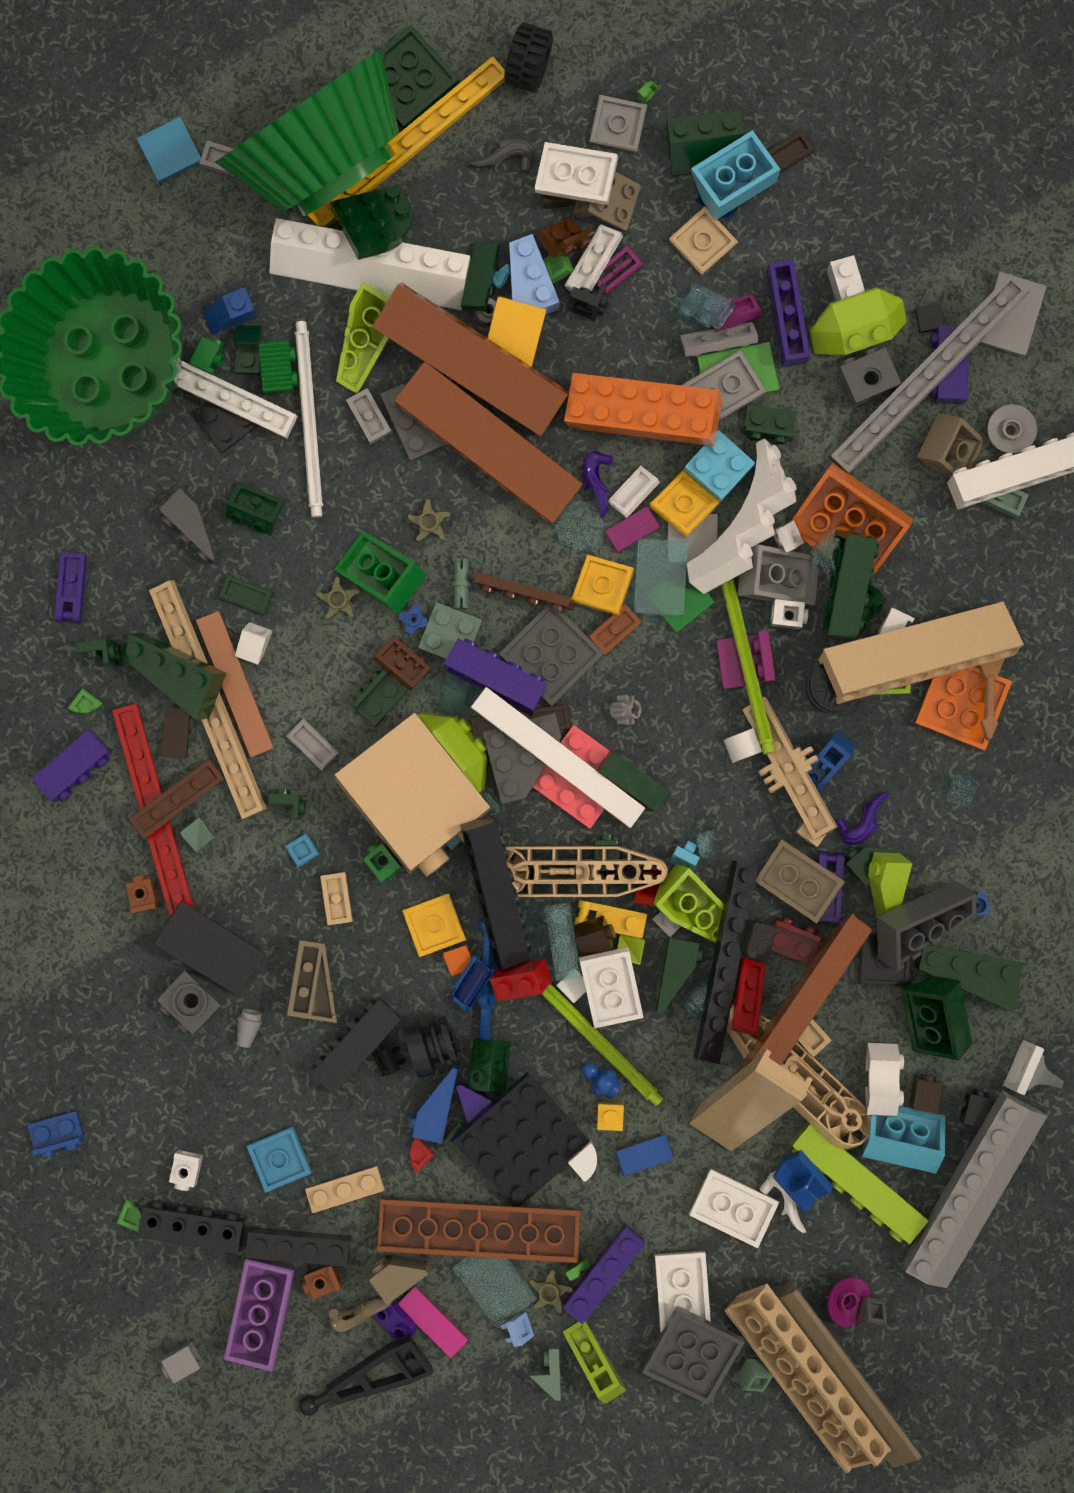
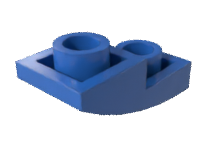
[615,1135,674,1176]

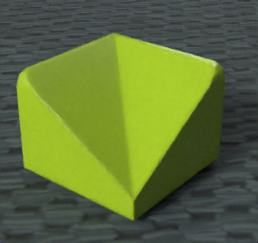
[617,934,645,964]

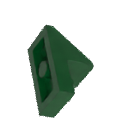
[233,325,263,375]

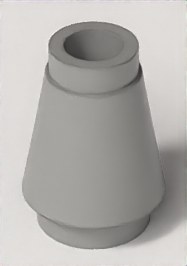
[236,1008,263,1048]

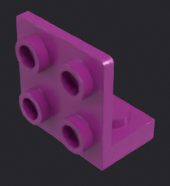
[716,630,775,689]

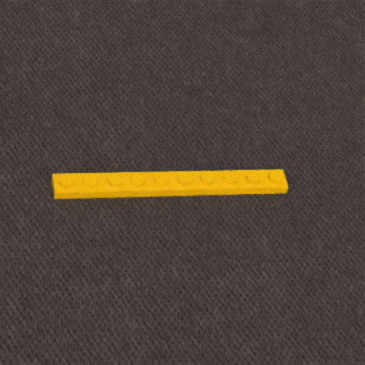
[307,56,505,228]

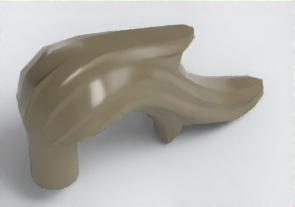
[328,1298,392,1333]

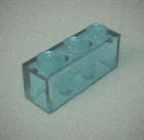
[545,903,581,981]

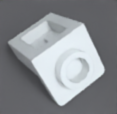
[773,520,804,553]

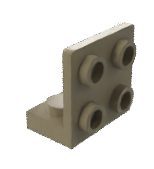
[573,171,641,231]

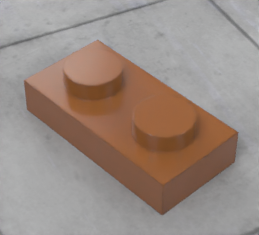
[588,604,642,656]

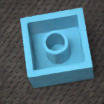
[684,430,755,504]

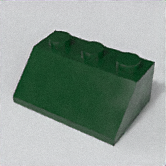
[665,110,744,176]
[901,977,972,1061]

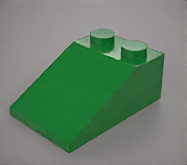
[334,531,427,615]

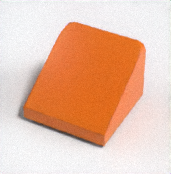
[443,945,473,976]

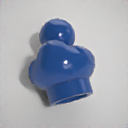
[581,1062,622,1099]

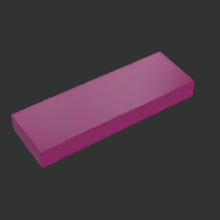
[397,1285,469,1358]

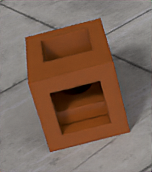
[126,875,160,914]
[302,1265,343,1300]

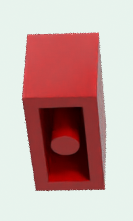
[490,958,553,1001]

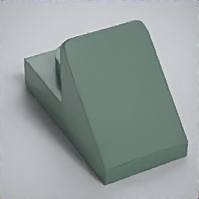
[529,1343,561,1401]

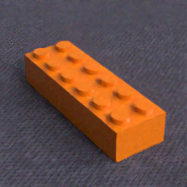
[564,373,723,446]

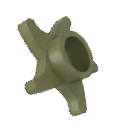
[408,499,451,541]
[317,577,360,619]
[530,1268,573,1313]

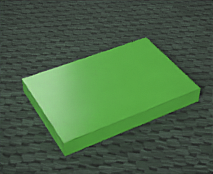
[697,342,779,394]

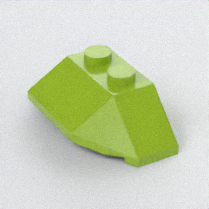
[808,287,907,355]
[417,712,489,794]

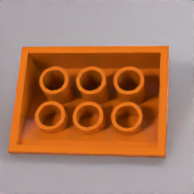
[790,462,913,574]

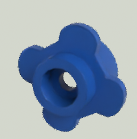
[399,605,428,634]
[971,892,990,919]

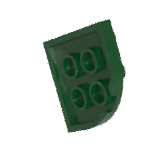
[382,25,459,129]
[330,184,412,260]

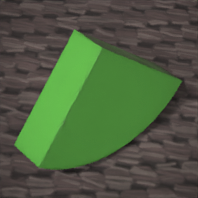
[637,81,659,104]
[68,688,104,713]
[117,1199,141,1232]
[565,1257,591,1281]

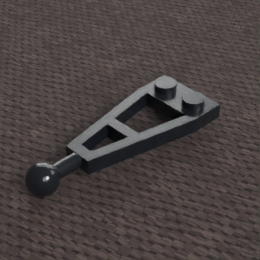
[299,1334,433,1416]

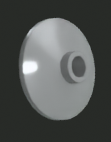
[987,404,1037,454]

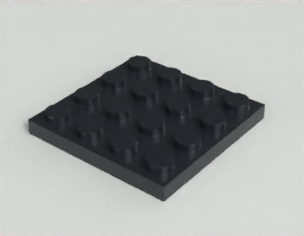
[451,1072,590,1207]

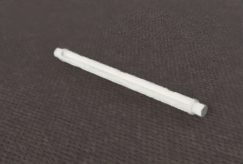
[294,321,323,518]

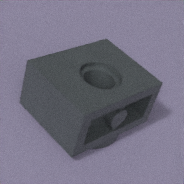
[837,347,902,408]
[157,969,224,1035]

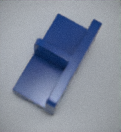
[773,1150,833,1213]

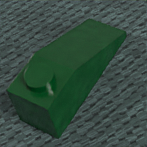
[656,937,703,1014]

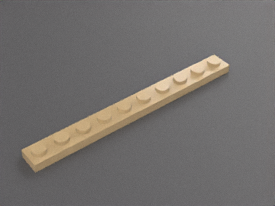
[149,580,267,819]

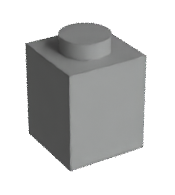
[161,1341,204,1384]

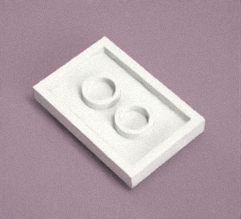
[535,142,618,205]
[579,947,643,1028]
[689,1168,779,1248]
[655,1250,711,1333]

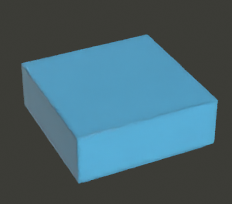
[285,833,319,867]

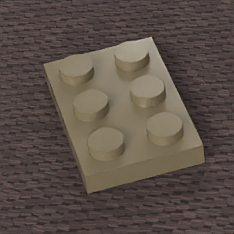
[755,840,846,923]

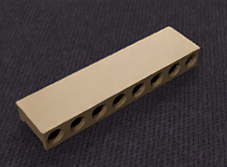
[819,601,1024,704]
[689,1049,813,1151]
[724,1284,891,1473]

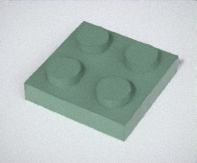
[418,602,482,659]

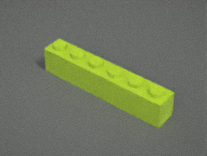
[790,1121,929,1244]

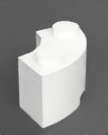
[865,1043,904,1116]

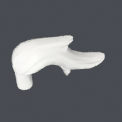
[759,1171,806,1233]

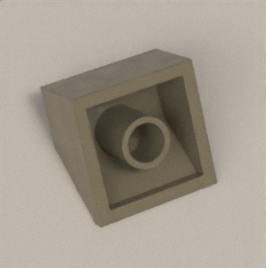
[917,413,986,478]
[369,1255,431,1305]

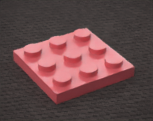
[533,725,620,829]

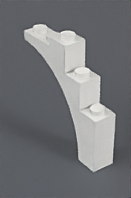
[687,439,796,594]

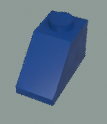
[203,287,258,335]

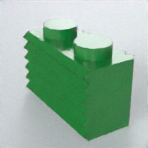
[259,340,299,396]

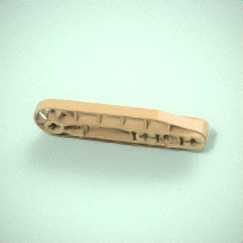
[505,846,668,897]
[726,1004,870,1149]

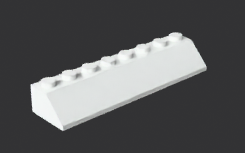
[269,218,471,311]

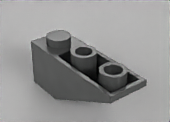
[159,488,218,564]

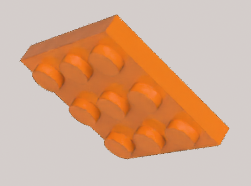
[914,667,1012,751]

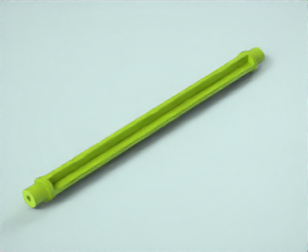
[721,579,775,755]
[542,984,663,1106]

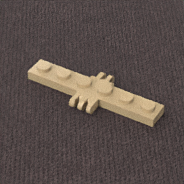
[742,697,838,840]

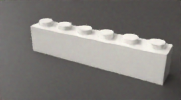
[947,432,1074,510]

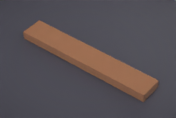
[196,611,274,758]

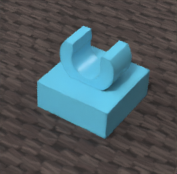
[668,841,700,870]

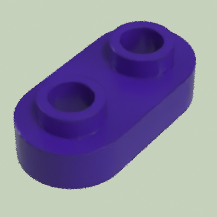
[373,1297,416,1340]

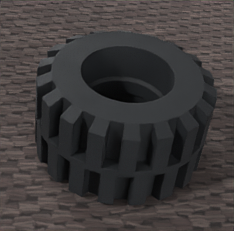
[504,22,553,93]

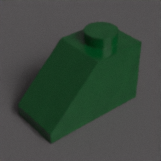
[844,847,904,886]

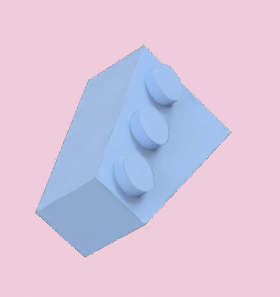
[509,234,560,315]

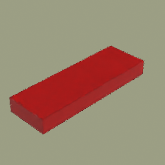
[731,957,766,1036]

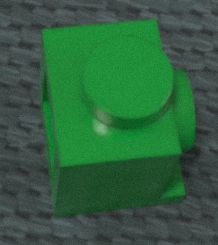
[189,337,224,377]
[363,842,403,883]

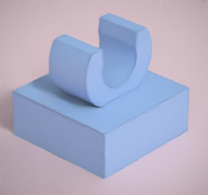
[501,1312,534,1347]

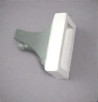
[1003,1040,1064,1095]

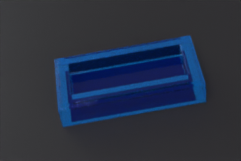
[448,955,495,1011]

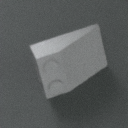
[737,545,820,606]

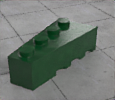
[822,529,879,639]
[121,633,226,720]
[914,945,1023,1013]

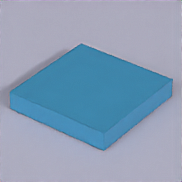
[137,117,201,184]
[246,1126,312,1193]

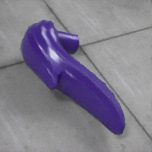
[582,451,613,518]
[835,792,891,845]

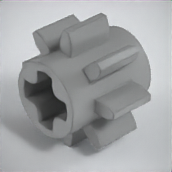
[610,695,641,725]

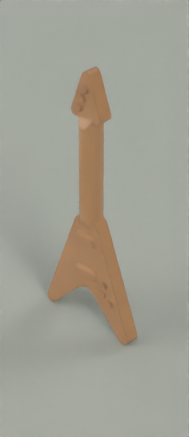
[979,659,1005,741]

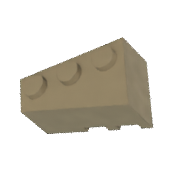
[286,938,337,1023]

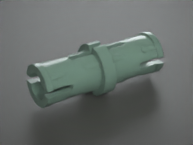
[452,558,471,609]

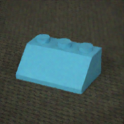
[691,130,780,220]
[862,1106,945,1174]

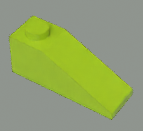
[868,852,913,916]
[563,1321,627,1404]

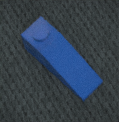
[786,730,856,795]
[409,1066,459,1144]

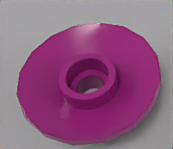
[827,1276,871,1327]

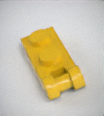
[574,900,647,938]

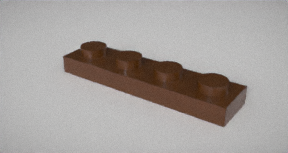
[474,572,575,613]
[128,759,224,840]

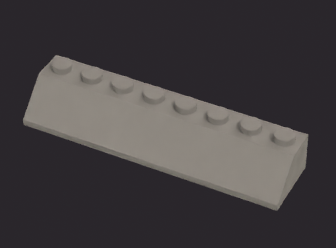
[903,1090,1047,1288]

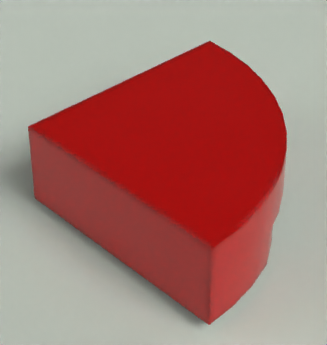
[410,1138,435,1172]

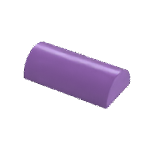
[224,1258,295,1372]

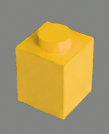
[597,1101,624,1131]

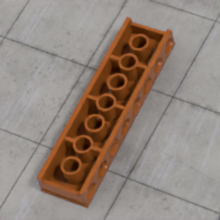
[372,283,568,436]
[394,361,583,524]
[732,913,872,1077]
[377,1198,581,1263]

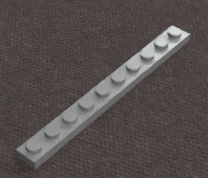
[831,274,1029,474]

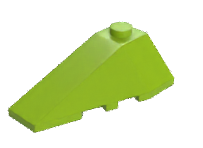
[336,282,391,394]
[654,864,753,945]

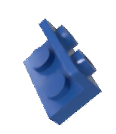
[28,1110,85,1158]

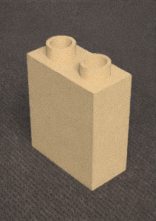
[335,713,490,877]

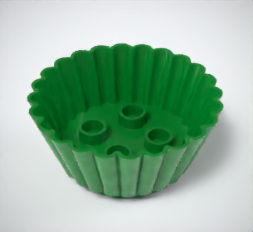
[215,48,399,216]
[0,246,182,446]

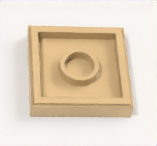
[669,207,738,276]

